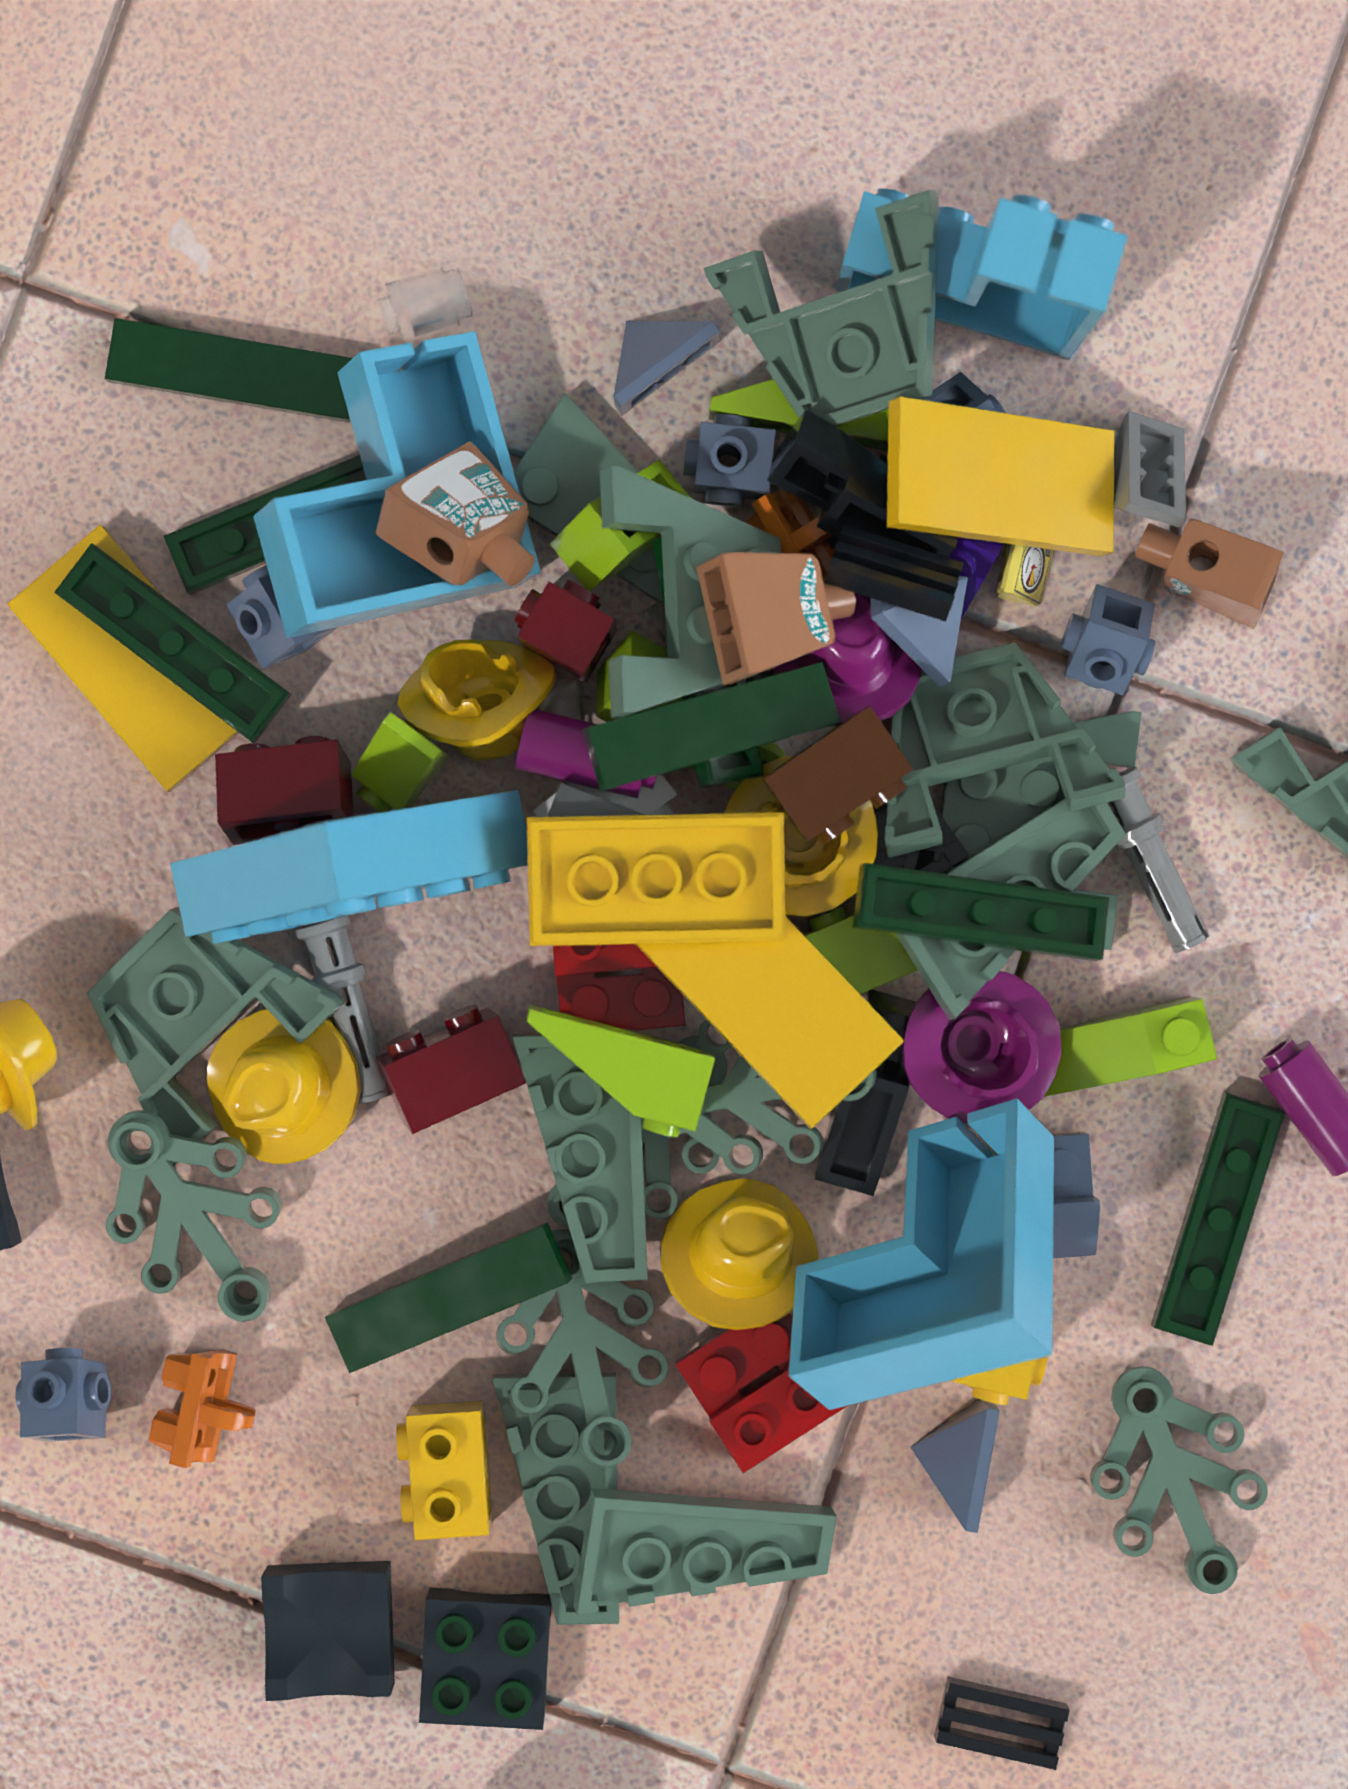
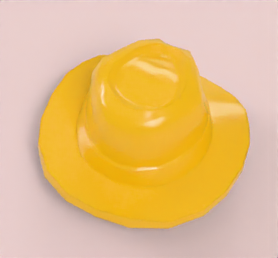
[397,639,556,761]
[724,755,878,916]
[0,998,57,1131]
[207,1009,362,1164]
[659,1178,818,1330]

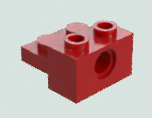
[553,944,686,1030]
[675,1313,847,1474]

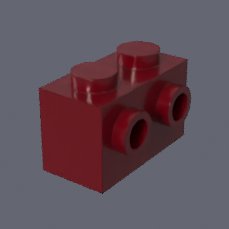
[514,579,617,683]
[215,736,354,845]
[375,1005,526,1134]

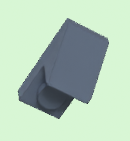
[1052,1132,1100,1258]

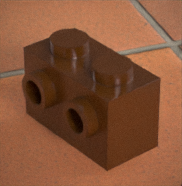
[762,706,913,844]

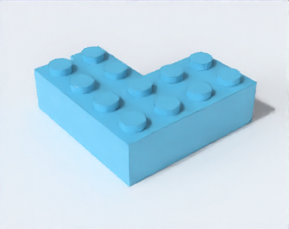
[835,188,1128,359]
[253,331,541,638]
[170,790,528,944]
[789,1099,1054,1410]

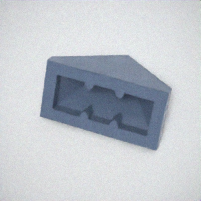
[614,321,720,416]
[871,576,968,687]
[910,1399,1000,1533]

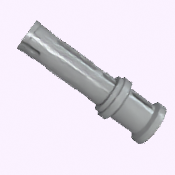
[1107,767,1210,953]
[295,915,391,1104]

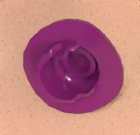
[770,593,922,726]
[902,971,1062,1124]

